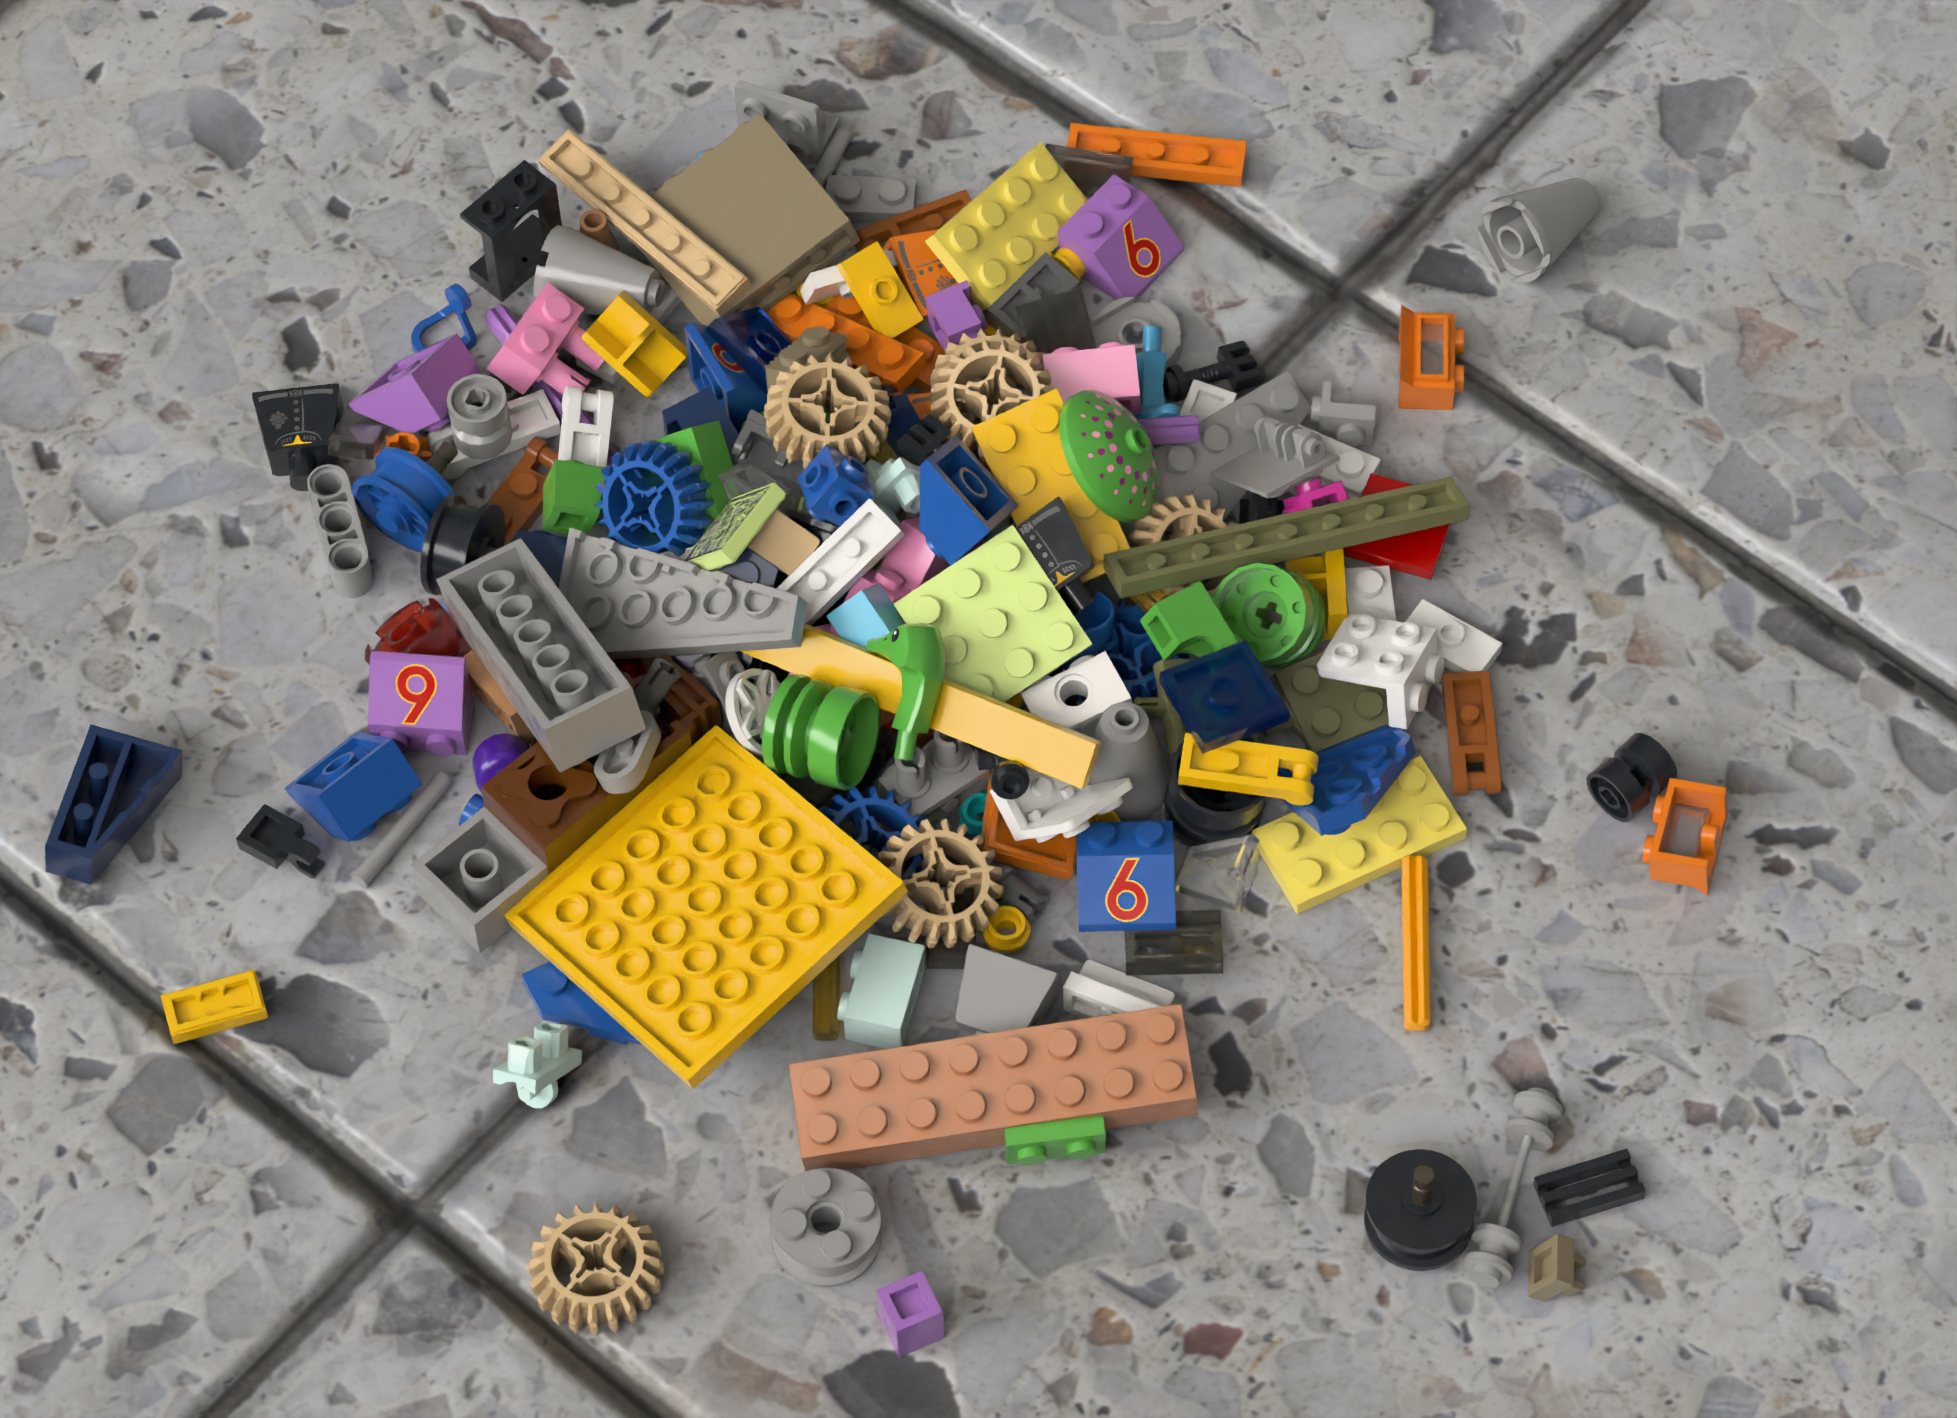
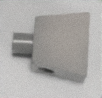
[955,944,1062,1035]

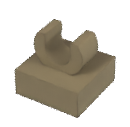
[1528,1234,1586,1302]

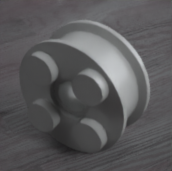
[771,1168,881,1287]

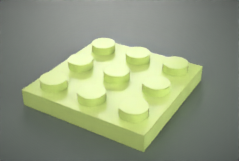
[893,525,1092,703]

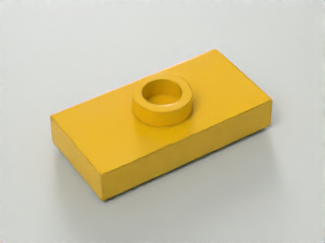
[836,241,924,339]
[160,969,268,1044]

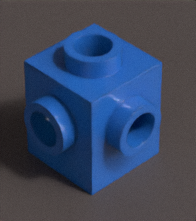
[797,444,874,527]

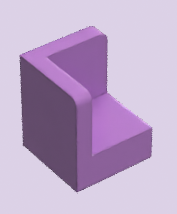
[876,1271,945,1358]

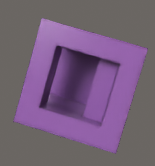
[925,280,987,352]

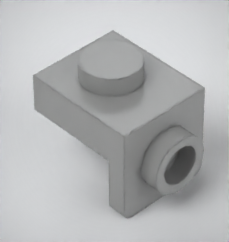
[1310,380,1376,447]

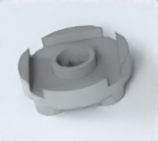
[1091,297,1181,372]

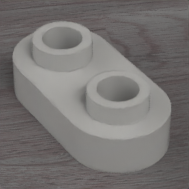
[594,710,661,794]

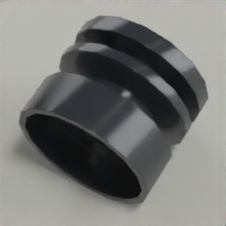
[1164,727,1267,853]

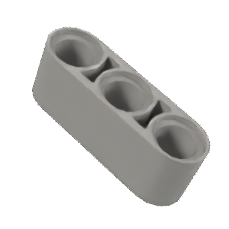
[307,464,374,598]

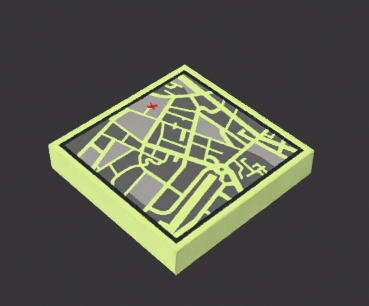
[683,482,786,571]

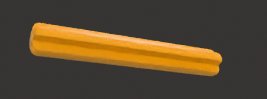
[1401,855,1431,1032]

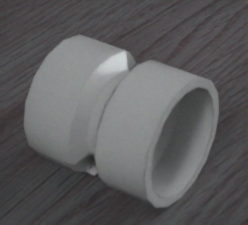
[446,374,513,459]

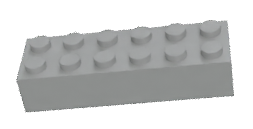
[437,538,646,772]

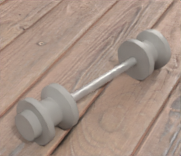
[1463,1088,1563,1287]

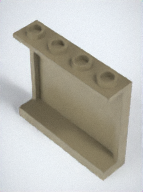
[630,114,860,333]

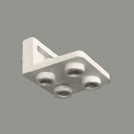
[1317,614,1444,730]
[989,766,1133,843]

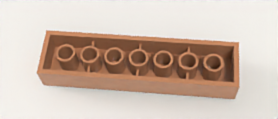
[789,1004,1198,1171]

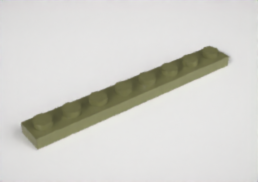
[1103,477,1470,599]

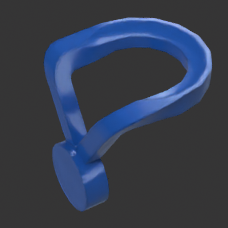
[411,283,477,353]

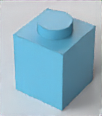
[826,583,906,647]

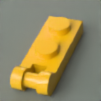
[1178,733,1319,806]

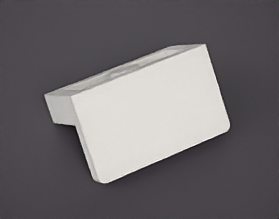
[1063,960,1175,1018]

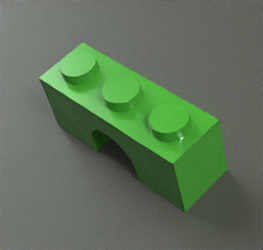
[542,459,658,537]
[1140,581,1275,730]

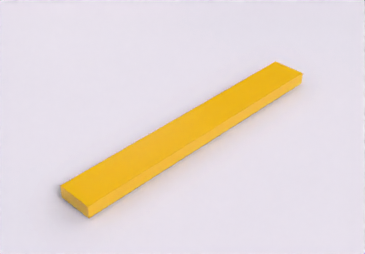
[740,623,1102,789]

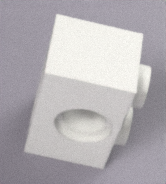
[1020,651,1132,737]

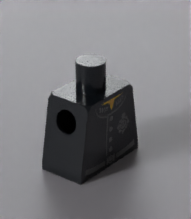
[252,383,345,491]
[1015,496,1096,616]

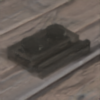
[1015,288,1097,354]
[1124,910,1224,976]

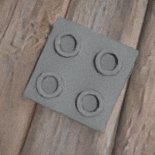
[1211,416,1340,498]

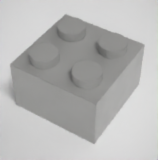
[411,807,549,953]

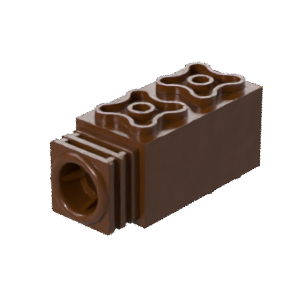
[481,654,723,874]

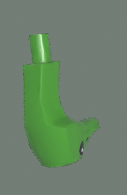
[866,623,945,761]

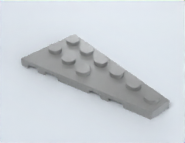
[1118,371,1311,611]
[558,527,807,660]

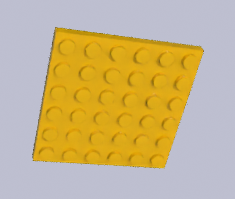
[504,725,908,1089]

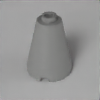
[1478,178,1599,283]
[533,225,665,315]
[1088,702,1171,822]

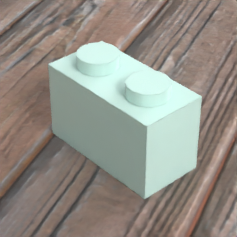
[837,933,926,1049]

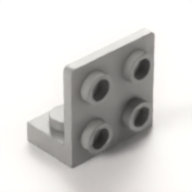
[734,81,841,165]

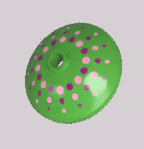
[1059,390,1159,523]

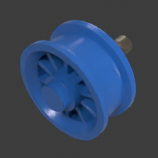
[351,442,458,552]

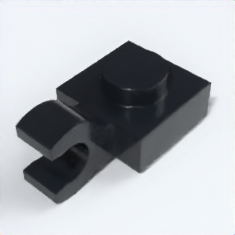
[236,804,325,879]

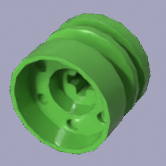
[1214,563,1327,668]
[762,673,880,790]

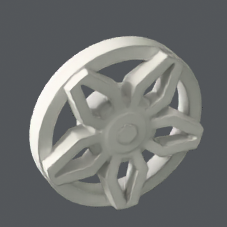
[725,668,780,758]

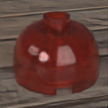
[365,598,460,665]

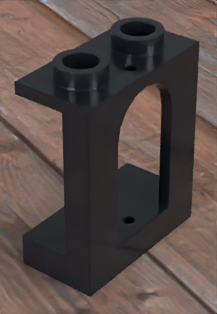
[460,160,562,302]

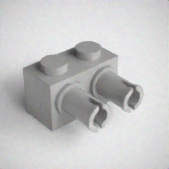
[878,730,990,822]

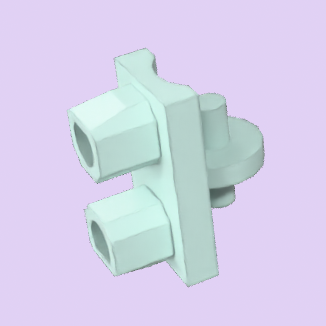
[864,457,920,528]
[493,1021,582,1108]

